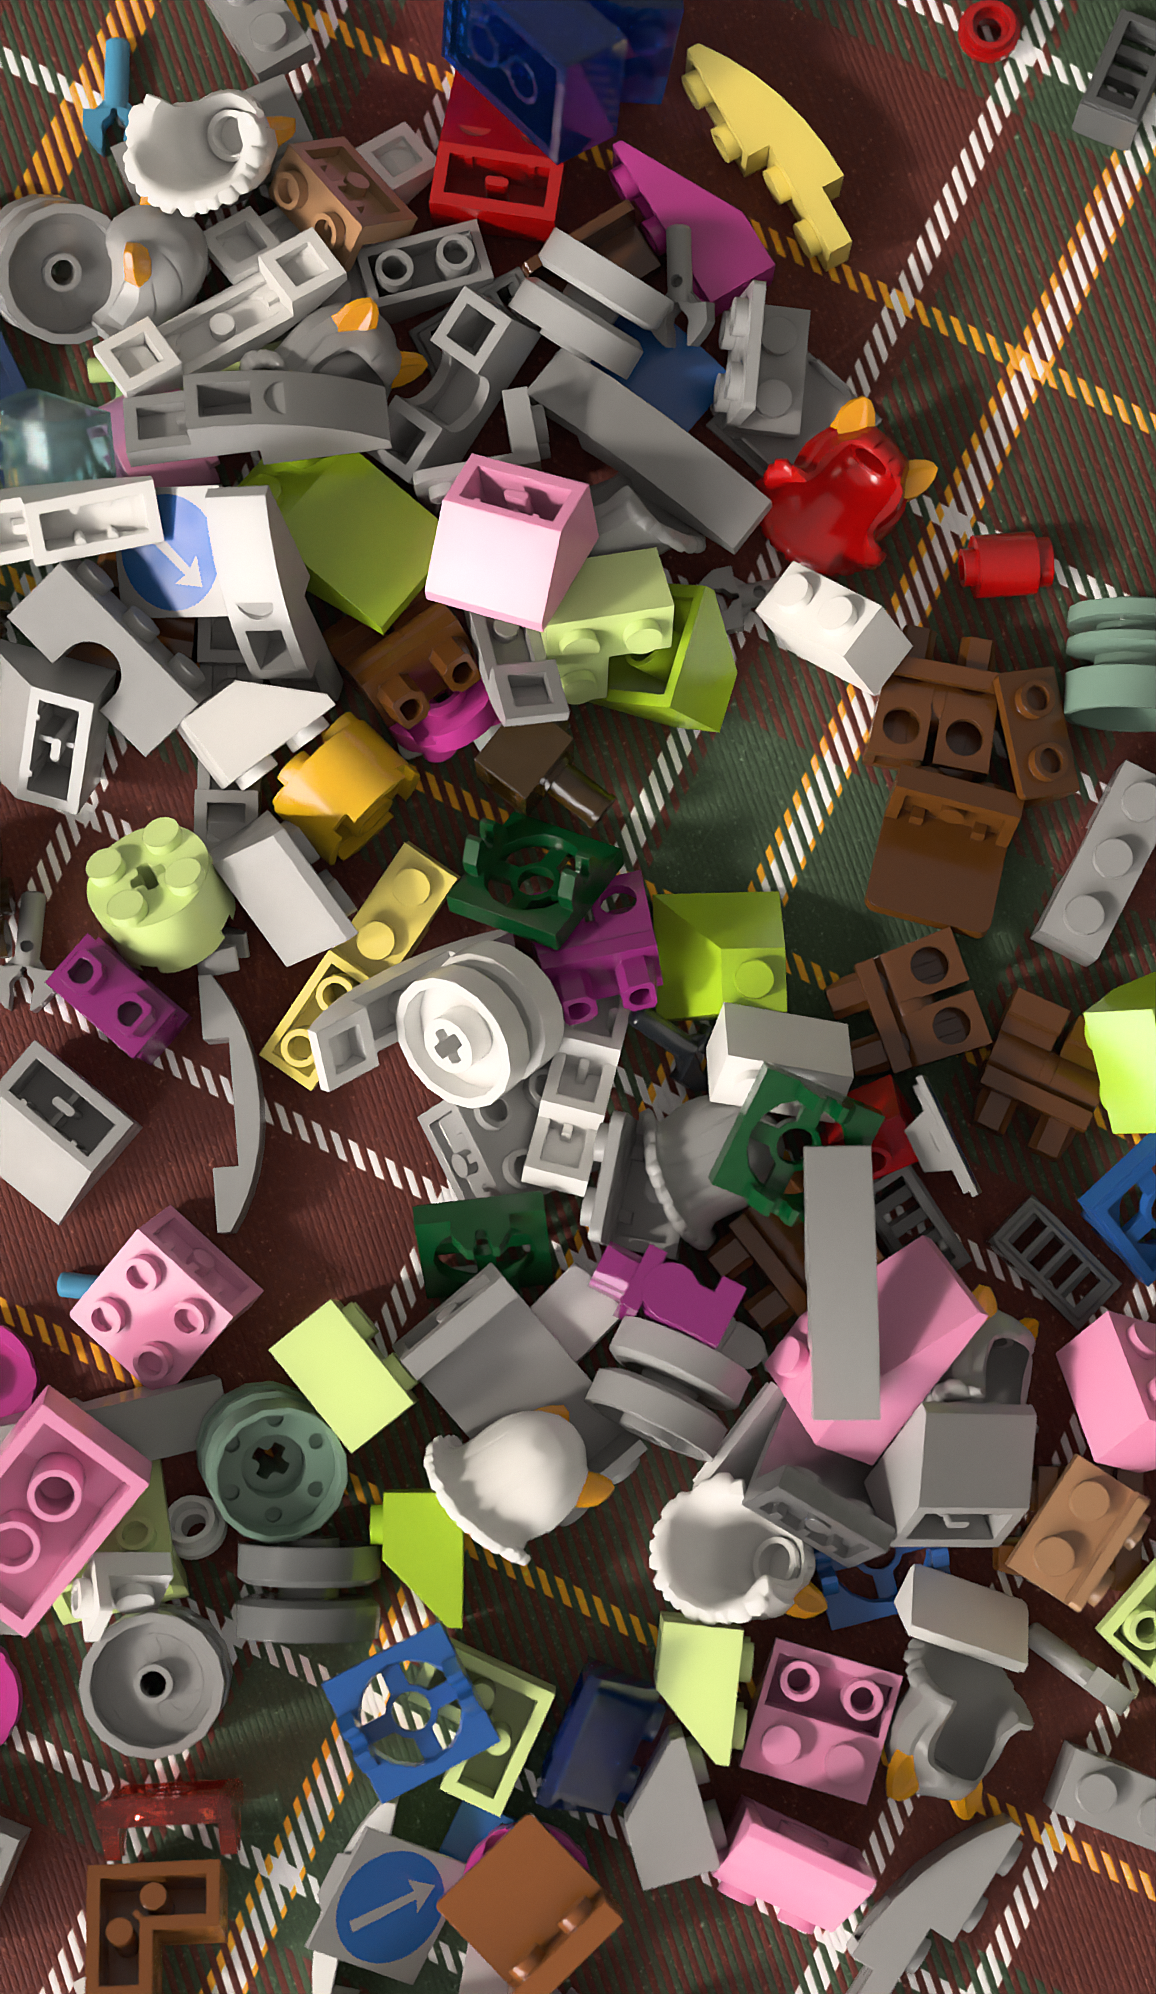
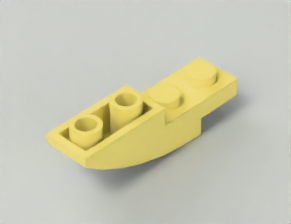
[681,43,852,272]
[259,841,461,1091]

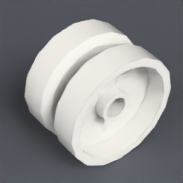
[395,940,565,1108]

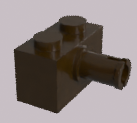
[474,720,617,829]

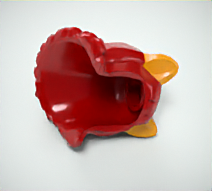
[755,396,938,577]

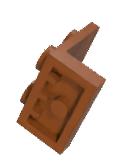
[436,1813,624,1994]

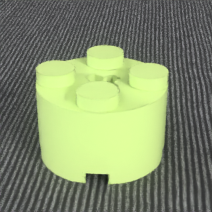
[86,817,236,973]

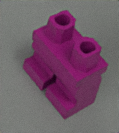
[529,870,663,1026]
[45,933,192,1066]
[588,1241,746,1350]

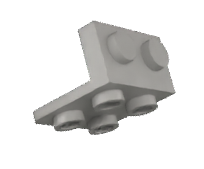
[412,386,551,518]
[580,1110,682,1260]

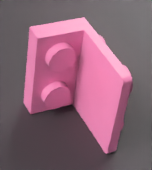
[70,1204,264,1390]

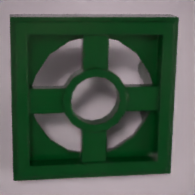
[446,811,624,951]
[708,1061,885,1227]
[412,1191,554,1299]

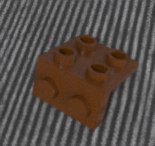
[864,764,1025,938]

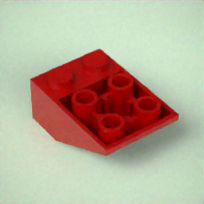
[429,44,584,244]

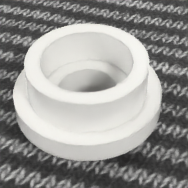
[168,1495,228,1560]

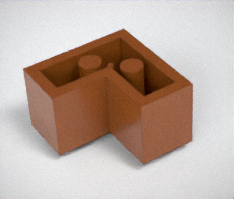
[85,1859,228,1994]

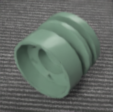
[1063,596,1156,732]
[195,1381,348,1543]

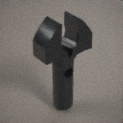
[628,1008,714,1091]

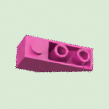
[608,140,775,317]

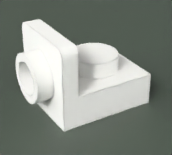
[71,1552,173,1642]

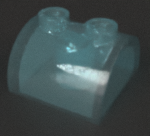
[0,388,116,488]

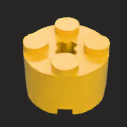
[272,712,420,866]

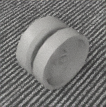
[0,194,112,344]
[508,227,674,380]
[584,1316,752,1462]
[78,1603,233,1760]

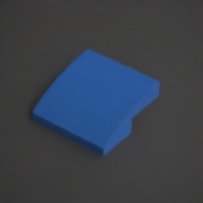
[590,315,726,432]

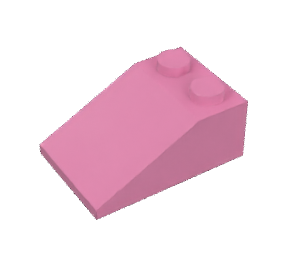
[764,1235,988,1466]
[0,1384,153,1638]
[711,1795,877,1934]

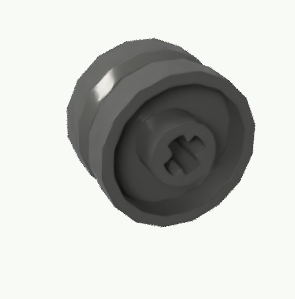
[236,1535,381,1643]

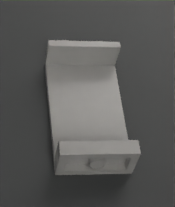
[392,1262,648,1534]

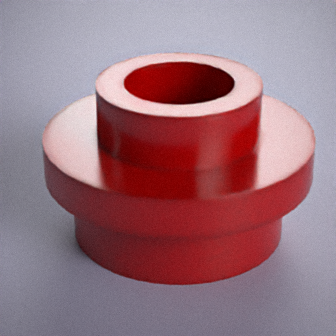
[957,0,1020,63]

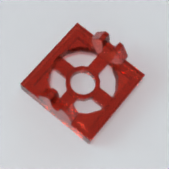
[96,1778,244,1861]

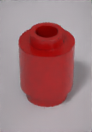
[958,531,1054,599]

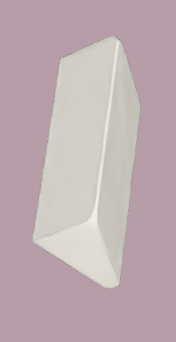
[530,1262,620,1364]
[692,1381,785,1489]
[894,1564,1028,1673]

